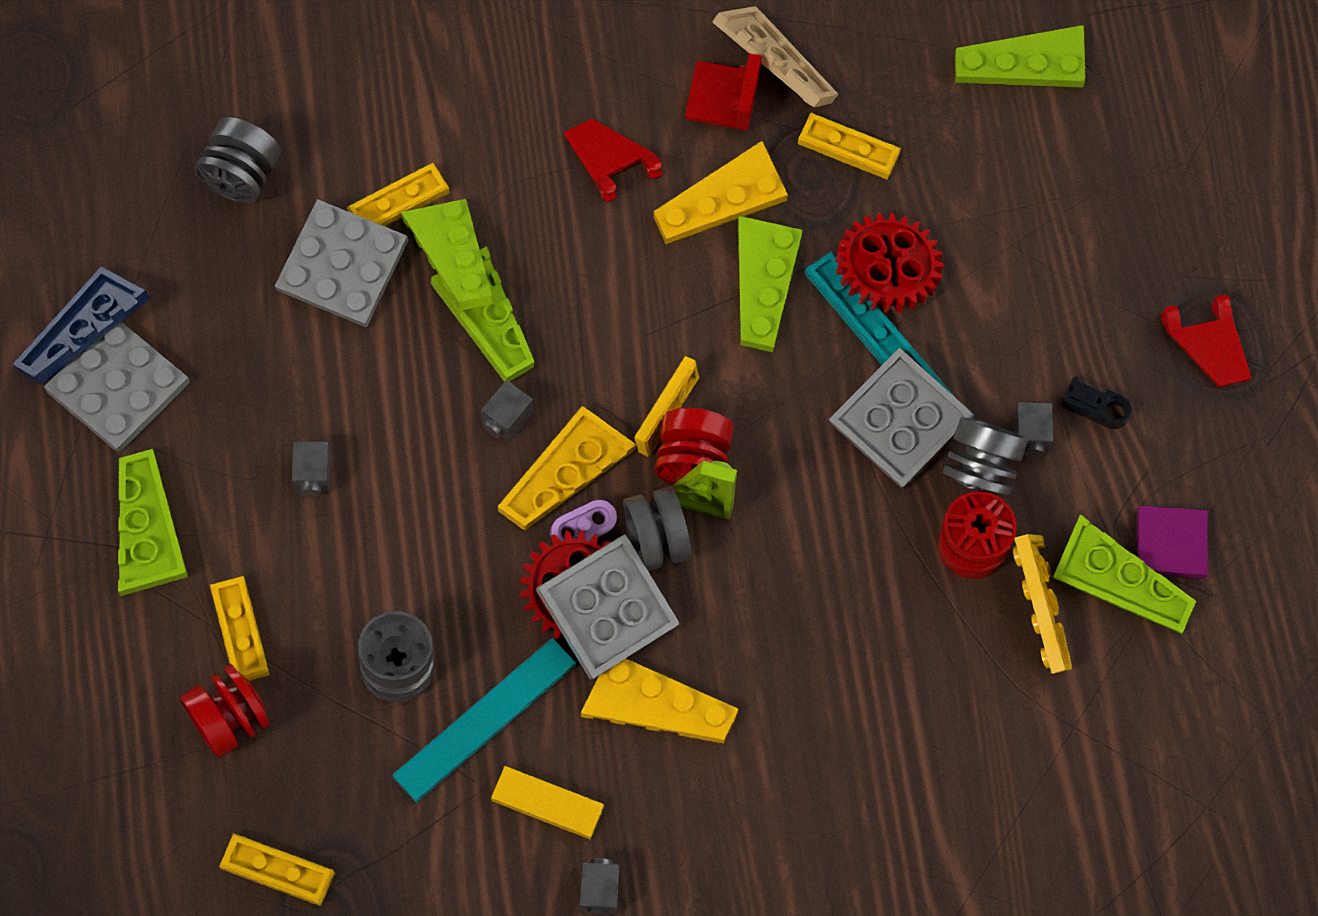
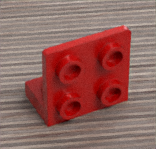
[685,53,762,131]

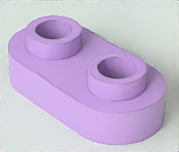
[550,500,617,541]

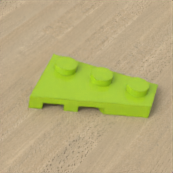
[672,461,737,520]

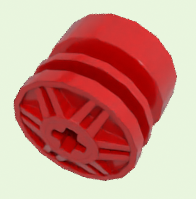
[655,408,734,485]
[938,491,1017,579]
[179,664,271,759]

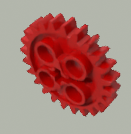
[835,212,944,313]
[519,530,610,644]

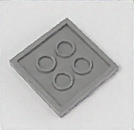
[275,199,409,328]
[44,322,190,453]
[829,348,974,490]
[535,534,680,680]

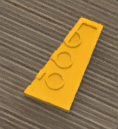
[654,141,788,244]
[498,406,636,531]
[1013,534,1072,674]
[581,658,739,744]

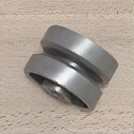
[623,486,692,571]

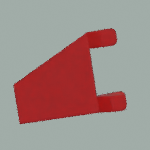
[563,119,662,202]
[1161,294,1252,388]

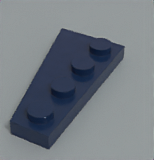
[13,267,151,384]

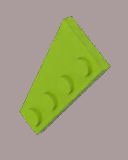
[955,25,1085,88]
[401,199,493,311]
[738,216,803,353]
[431,246,535,382]
[118,449,188,596]
[1052,514,1196,634]

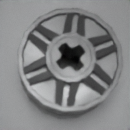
[193,117,281,203]
[942,416,1029,495]
[358,611,434,702]

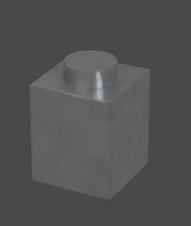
[481,380,534,442]
[1014,402,1053,457]
[292,442,331,497]
[580,858,619,916]

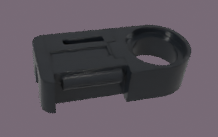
[1061,376,1132,429]

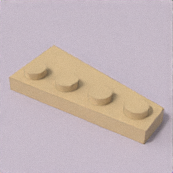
[713,6,838,107]

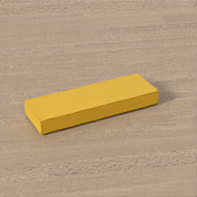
[798,113,901,180]
[347,163,450,227]
[634,356,699,457]
[210,576,270,681]
[491,766,604,840]
[219,833,335,906]

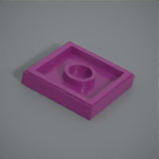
[1136,506,1208,579]

